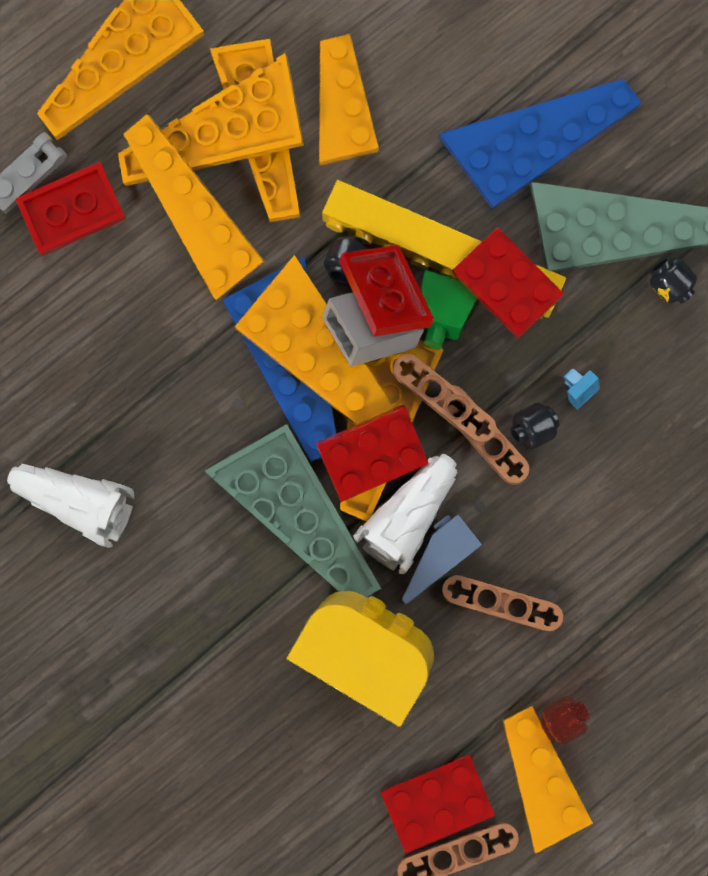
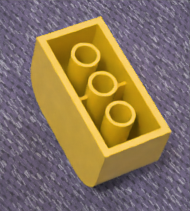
[286,591,434,727]

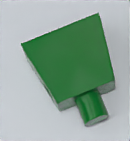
[421,270,478,350]

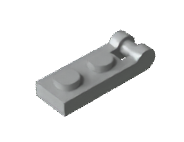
[0,132,67,214]

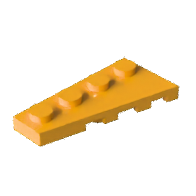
[319,34,379,166]
[503,706,593,853]

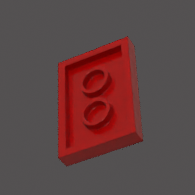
[15,162,126,256]
[452,227,564,339]
[339,245,434,337]
[316,404,429,502]
[380,754,495,854]

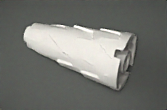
[353,454,457,574]
[7,464,134,548]

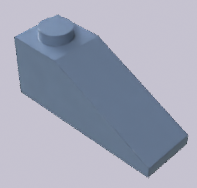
[402,515,482,605]

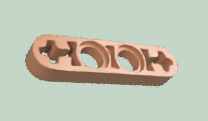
[393,354,496,444]
[439,385,529,485]
[442,575,563,631]
[397,822,519,876]

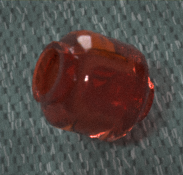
[540,696,590,745]

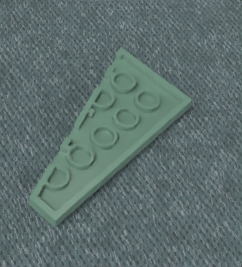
[530,182,708,272]
[205,424,381,597]

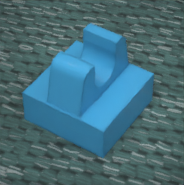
[563,368,600,410]

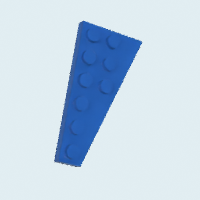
[439,79,642,209]
[223,256,336,464]

